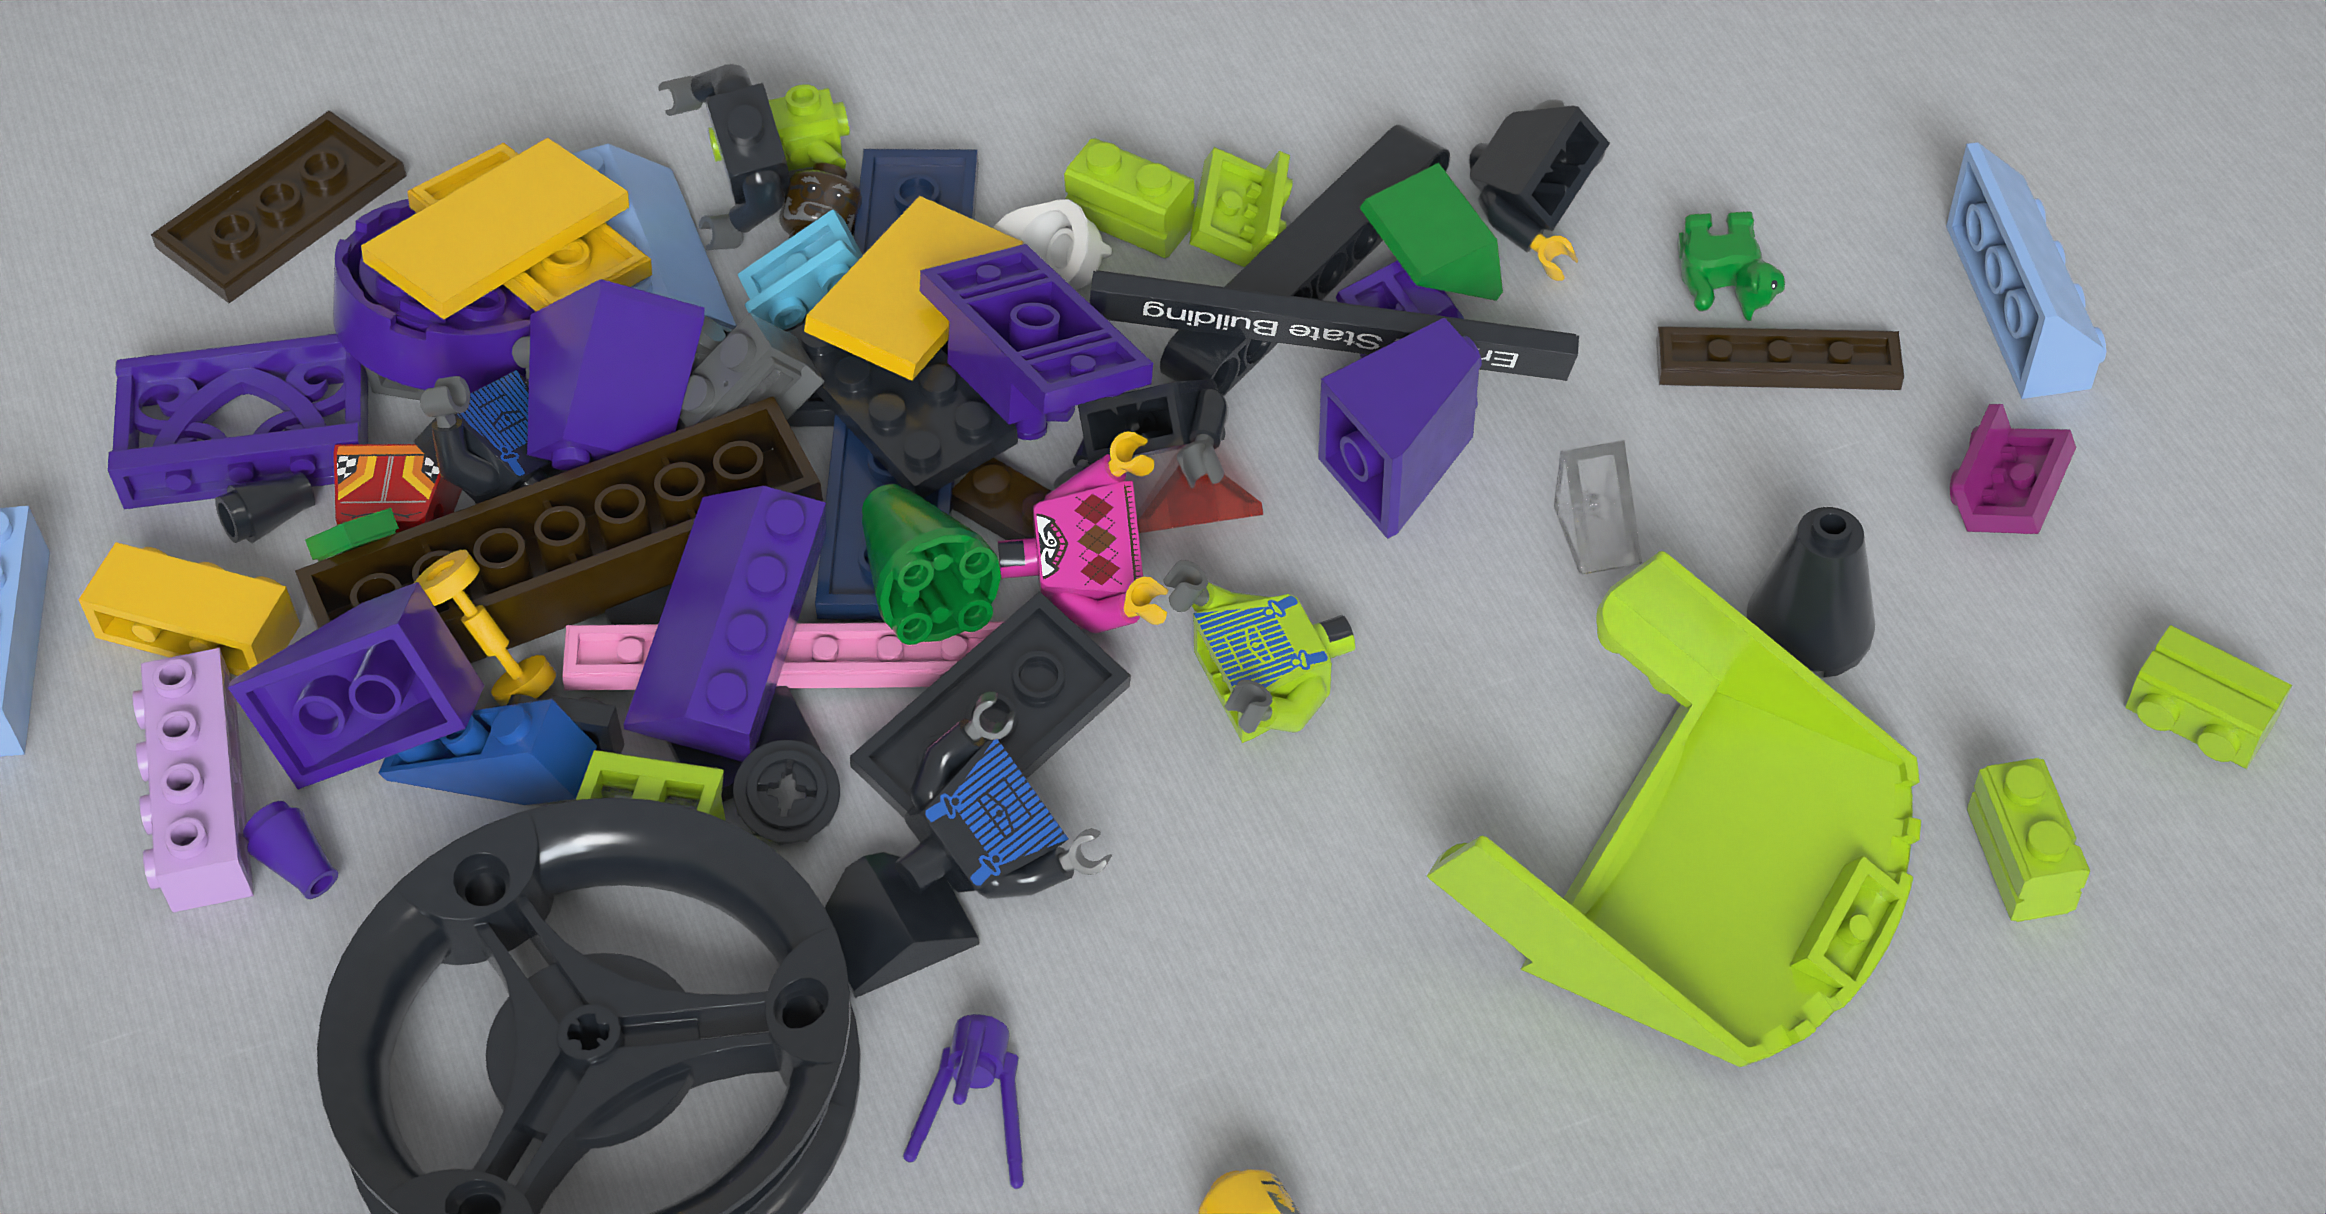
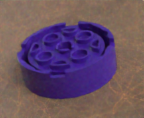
[333,199,536,394]

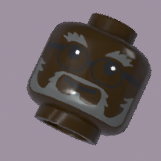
[779,163,862,238]

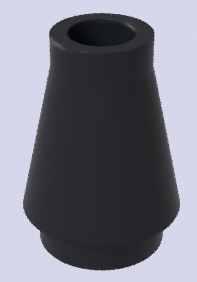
[215,472,315,543]

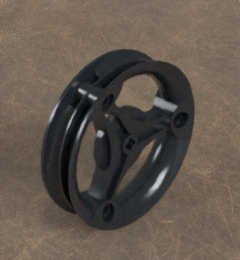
[317,798,861,1214]

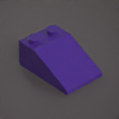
[228,582,485,789]

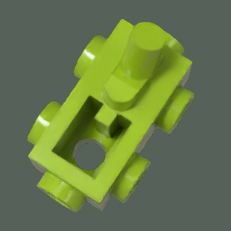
[708,84,850,171]

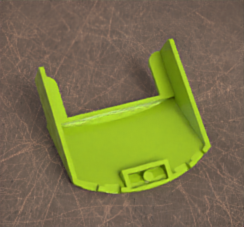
[1426,551,1921,1068]

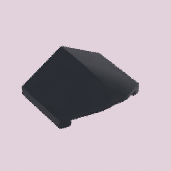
[825,852,979,998]

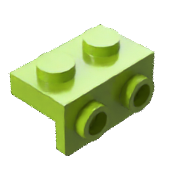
[1189,147,1293,268]

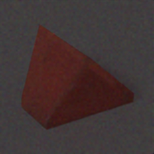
[1136,450,1263,533]

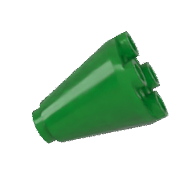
[862,484,1001,645]

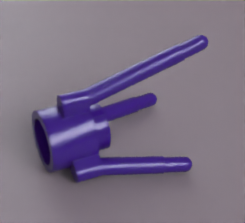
[903,1014,1024,1189]

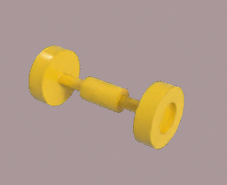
[414,550,556,706]

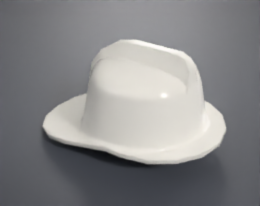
[993,199,1112,291]

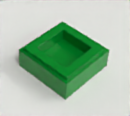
[305,508,399,562]

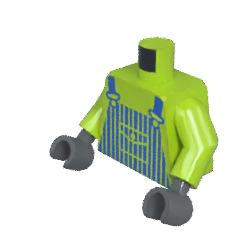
[1163,560,1355,743]

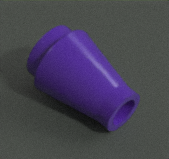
[243,801,338,899]

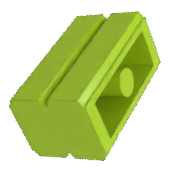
[1064,138,1195,258]
[2125,625,2293,769]
[1967,757,2090,922]

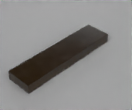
[1656,326,1904,390]

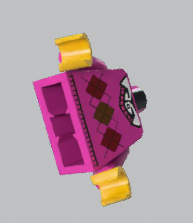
[998,431,1169,634]

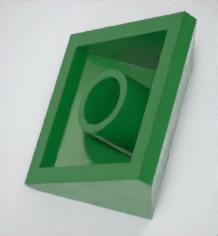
[1360,163,1503,301]

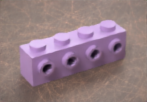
[133,648,253,913]

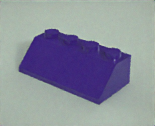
[623,486,826,762]

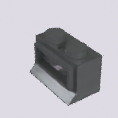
[679,313,825,428]

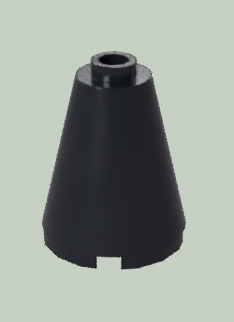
[1747,507,1875,678]

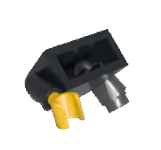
[1469,99,1610,281]

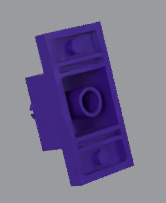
[920,244,1153,440]

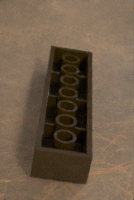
[295,396,823,663]

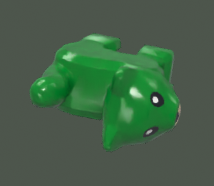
[1677,211,1785,321]

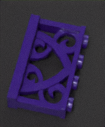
[107,334,368,510]

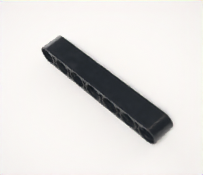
[1160,124,1451,396]

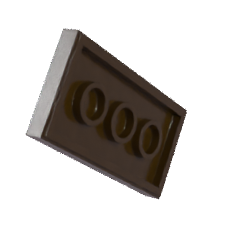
[151,110,407,303]

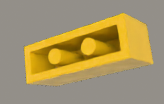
[78,542,300,676]

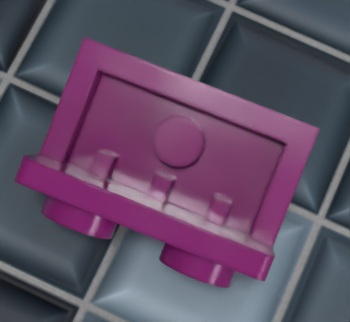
[1950,404,2076,534]

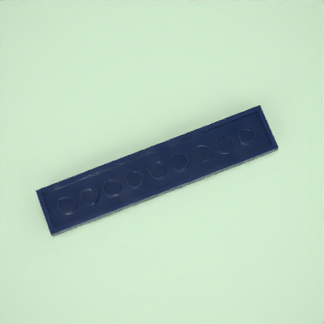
[815,149,979,620]

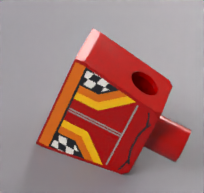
[334,444,462,536]

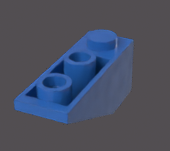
[378,699,597,805]

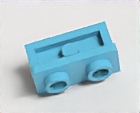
[737,209,863,330]

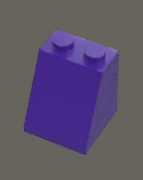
[527,279,705,471]
[1318,317,1482,539]

